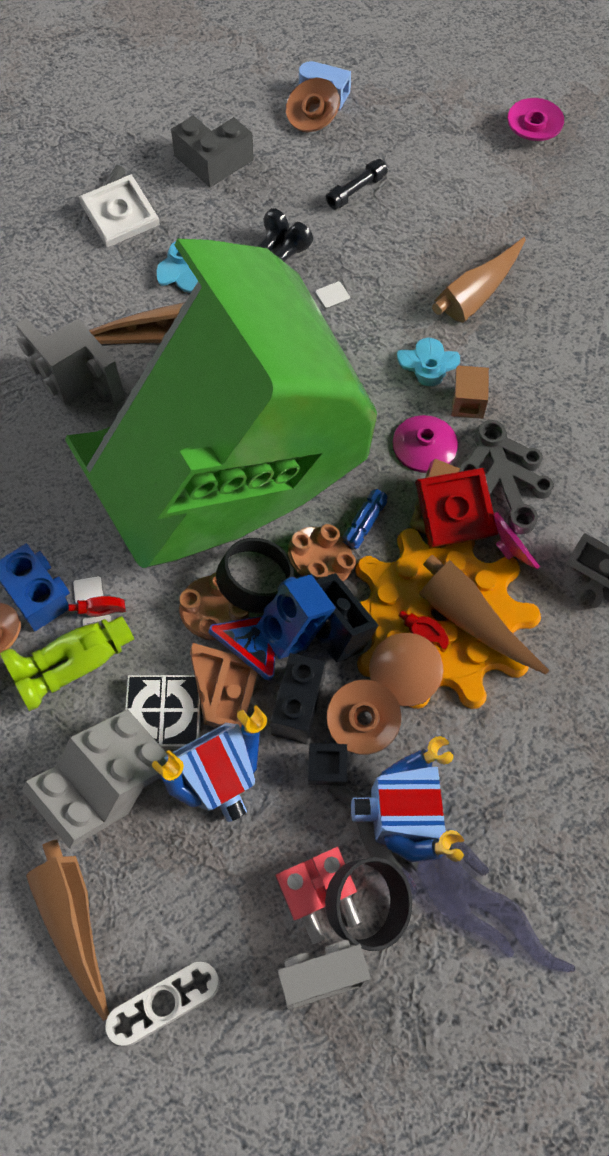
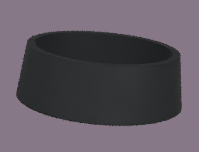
[216,538,294,613]
[325,857,413,951]

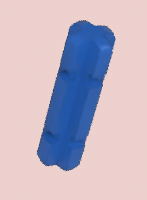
[343,489,388,549]

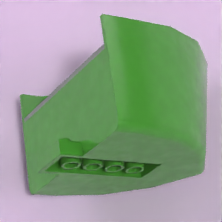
[65,239,377,568]

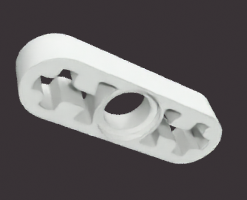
[106,962,219,1046]

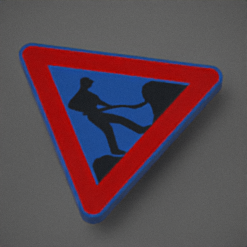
[208,616,276,680]

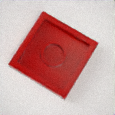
[415,468,498,549]

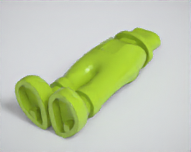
[0,616,135,712]

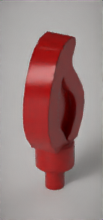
[68,596,126,617]
[398,610,449,652]

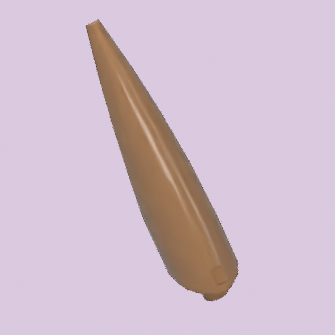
[432,237,526,323]
[89,302,185,344]
[419,555,549,675]
[26,840,109,1021]

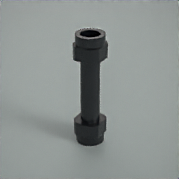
[326,159,388,210]

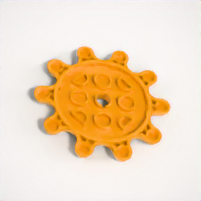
[355,528,541,709]

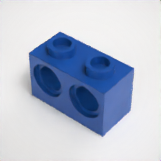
[0,543,70,632]
[256,574,335,660]

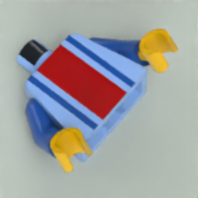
[152,705,267,822]
[351,736,465,862]

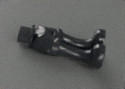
[257,208,313,262]

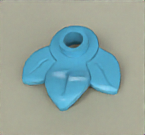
[157,241,198,293]
[397,337,460,386]

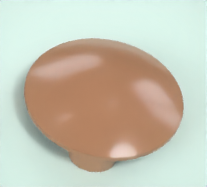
[288,524,356,581]
[179,572,250,640]
[369,633,443,706]

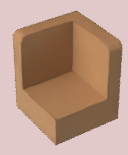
[451,366,489,418]

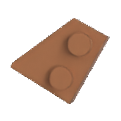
[190,643,258,729]

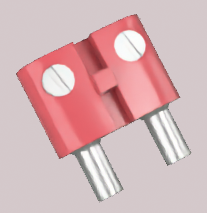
[275,847,362,944]

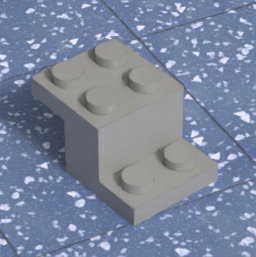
[16,318,125,405]
[22,709,168,849]

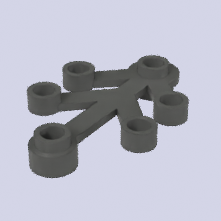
[459,420,554,534]

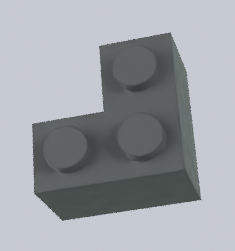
[171,115,254,188]

